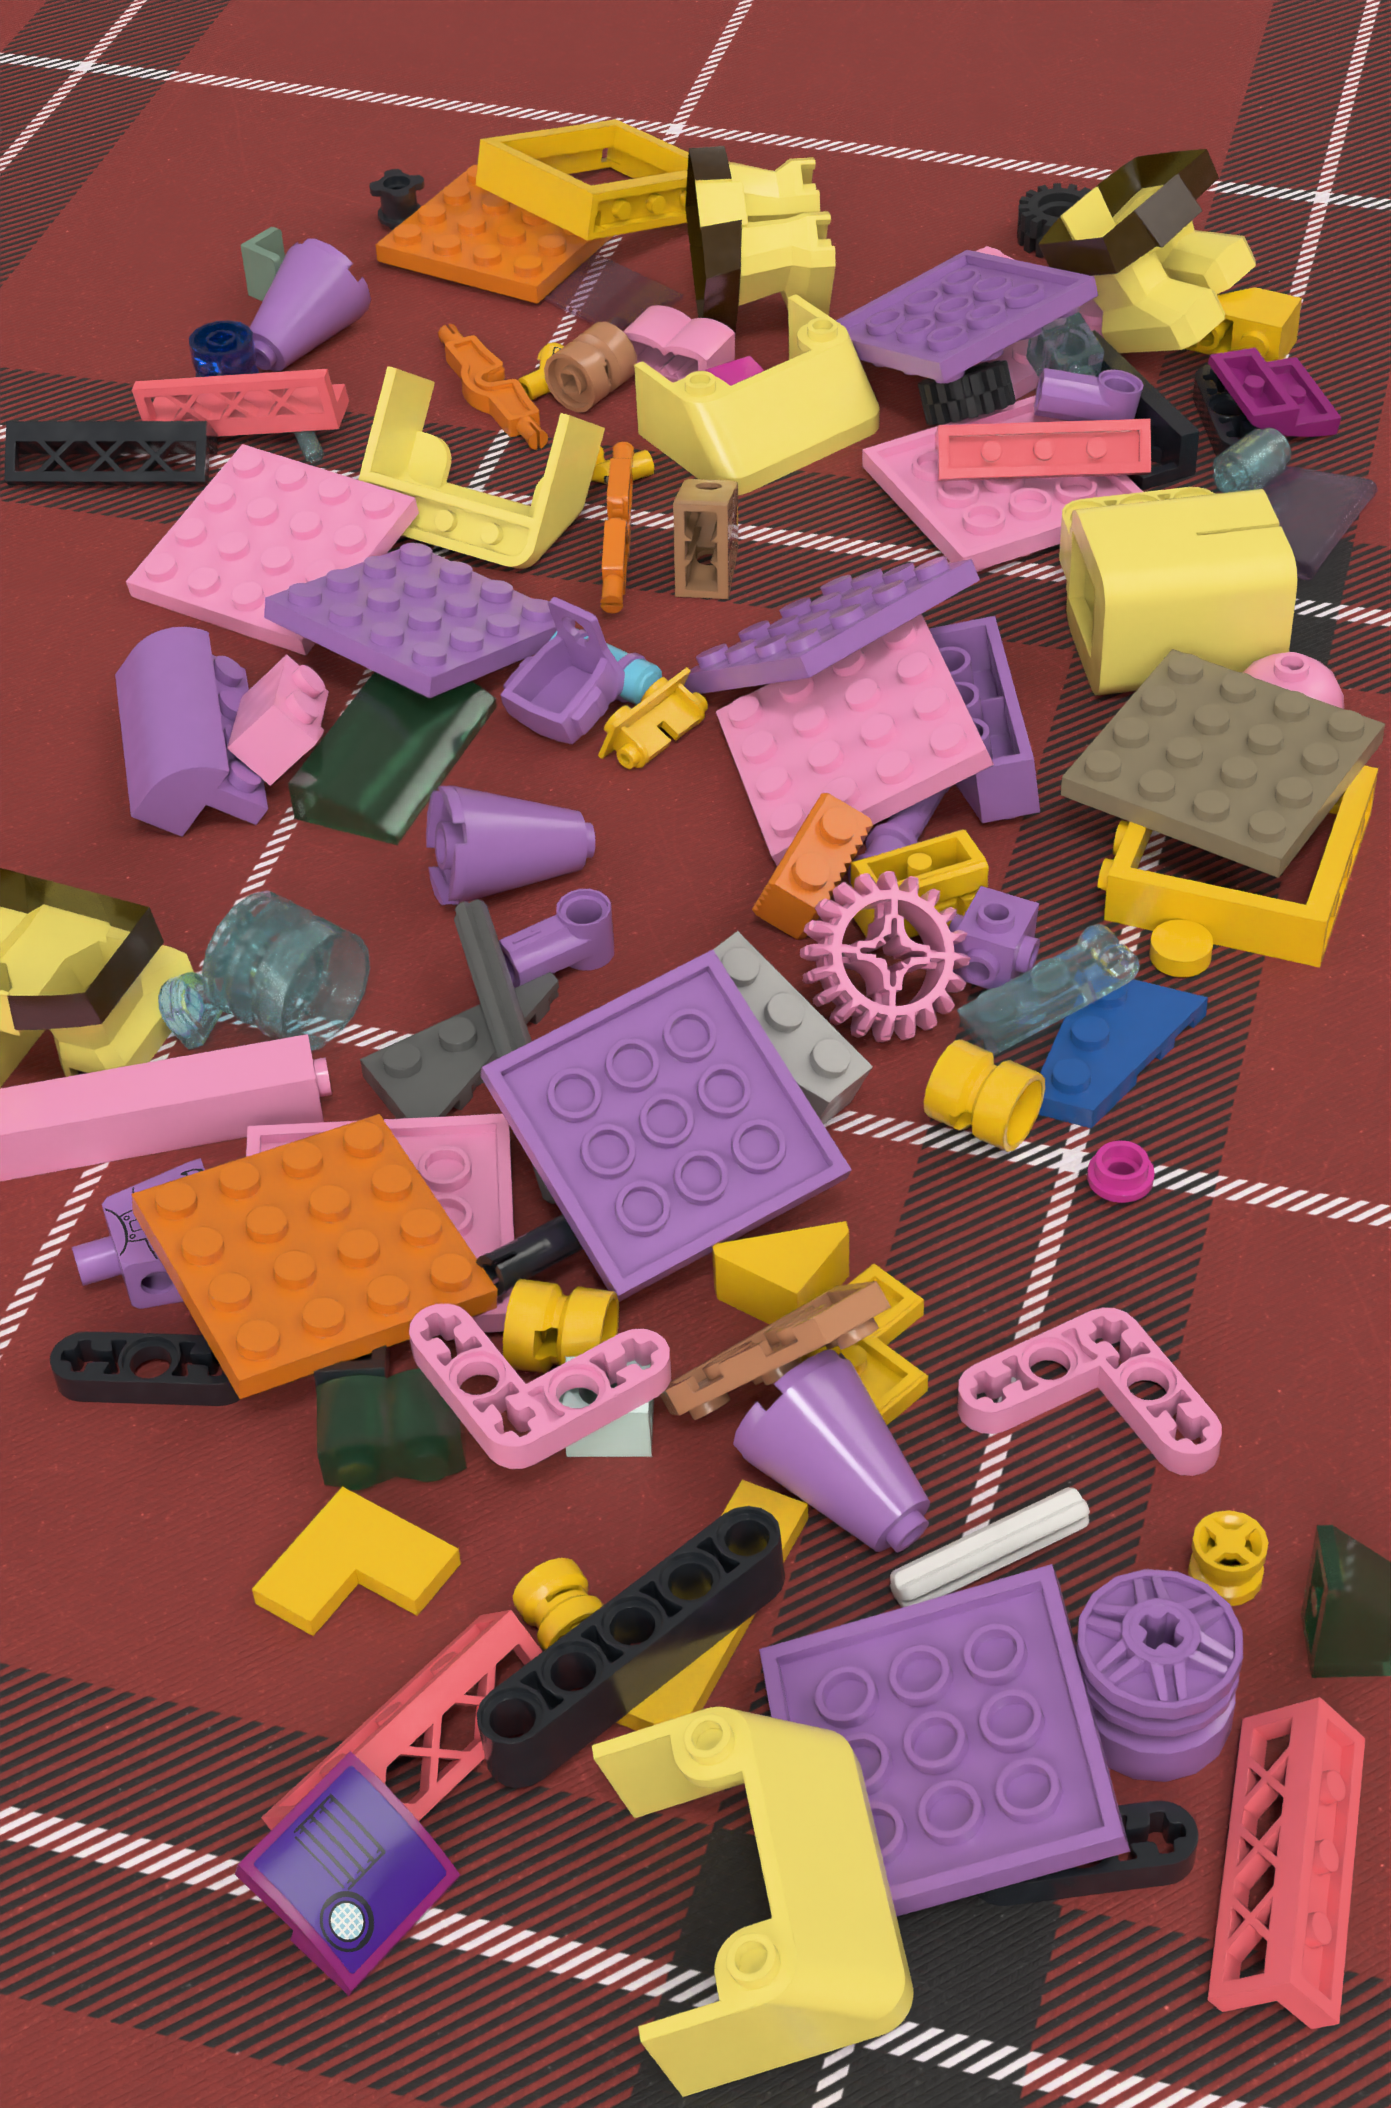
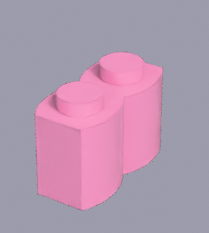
[623,305,735,383]

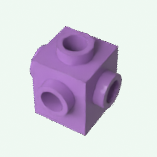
[949,886,1040,995]

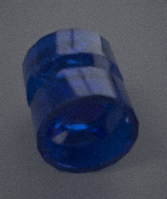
[189,320,259,377]

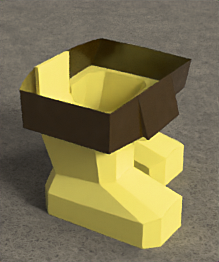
[685,146,836,333]
[1038,149,1256,353]
[0,868,199,1088]

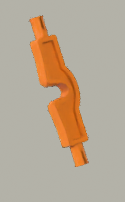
[438,323,548,450]
[600,442,634,614]

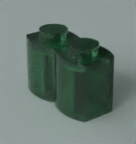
[317,1368,467,1490]

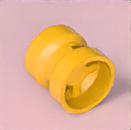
[513,1558,604,1651]

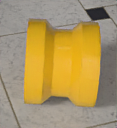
[1188,1510,1269,1606]

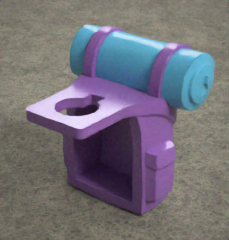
[500,597,662,744]

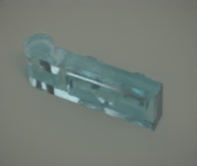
[956,924,1140,1056]

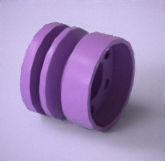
[1076,1569,1243,1782]

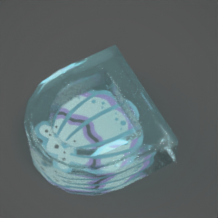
[158,972,228,1050]

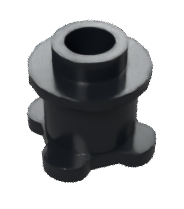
[369,169,425,230]

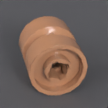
[544,322,637,412]

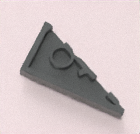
[360,972,559,1119]

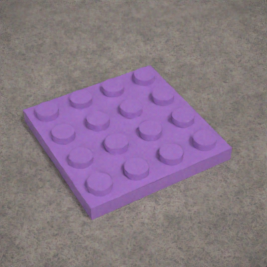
[836,250,1098,383]
[264,543,575,698]
[685,556,980,694]
[480,950,852,1302]
[759,1564,1130,1917]

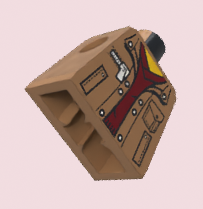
[673,479,739,599]

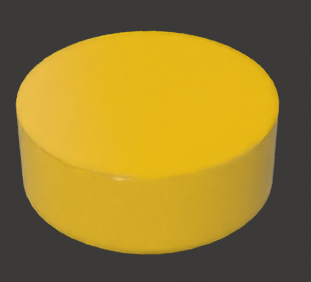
[1149,919,1213,977]

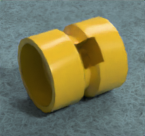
[924,1039,1045,1152]
[503,1279,619,1374]

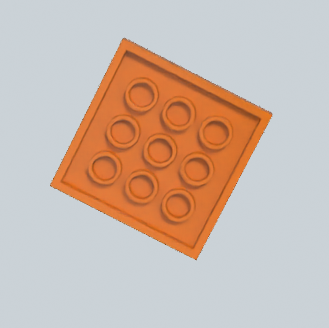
[375,164,613,304]
[131,1114,498,1399]

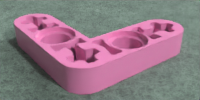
[409,1304,671,1469]
[958,1307,1222,1476]

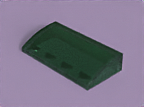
[288,672,497,845]

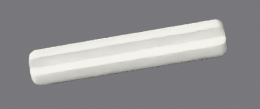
[890,1487,1090,1608]

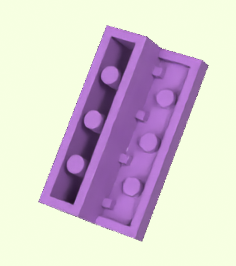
[115,627,268,837]

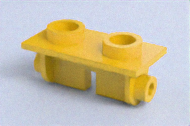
[598,667,708,769]

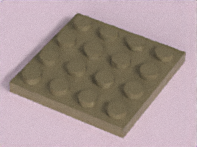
[1061,649,1385,878]

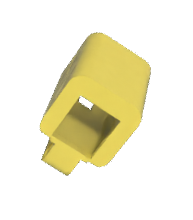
[1059,487,1297,695]

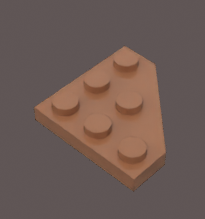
[660,1281,891,1420]

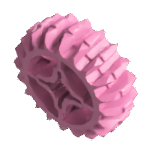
[799,871,971,1042]

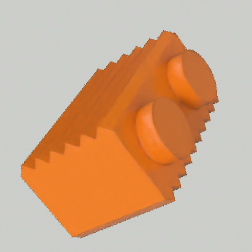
[752,793,873,940]

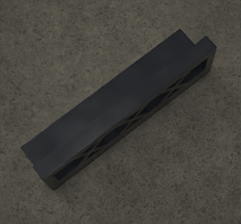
[1060,330,1199,491]
[4,421,218,485]

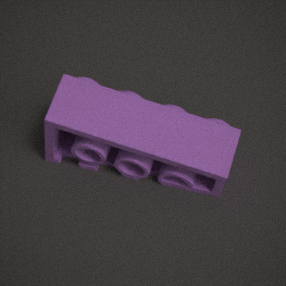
[930,616,1040,823]

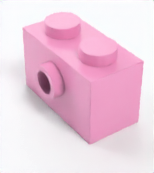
[227,655,329,786]

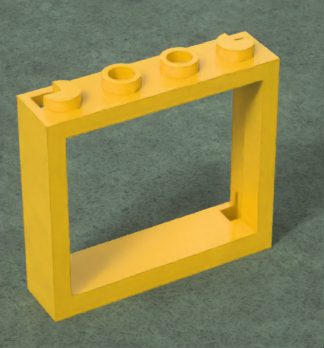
[476,119,689,240]
[1097,766,1378,968]

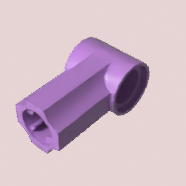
[1034,368,1144,421]
[499,889,614,988]

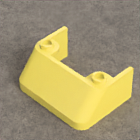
[634,294,880,495]
[358,366,605,569]
[592,1707,914,2097]

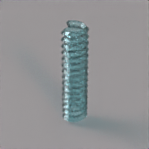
[293,431,324,463]

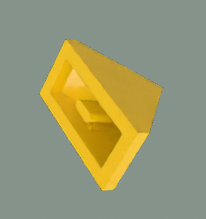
[712,1221,849,1325]

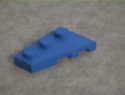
[1038,968,1208,1128]

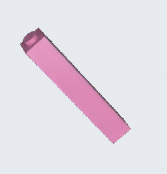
[0,1034,332,1182]

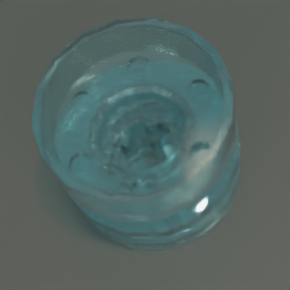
[202,890,370,1051]

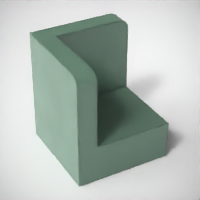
[240,227,285,301]

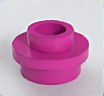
[1087,1141,1155,1203]

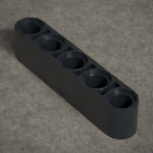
[477,1506,785,1788]

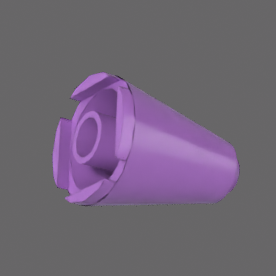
[244,239,371,371]
[426,785,595,905]
[733,1349,930,1552]

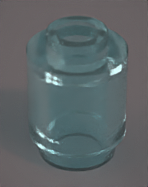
[1213,428,1291,493]

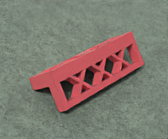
[132,369,349,437]
[935,419,1151,481]
[261,1610,543,1830]
[1208,1697,1365,2029]

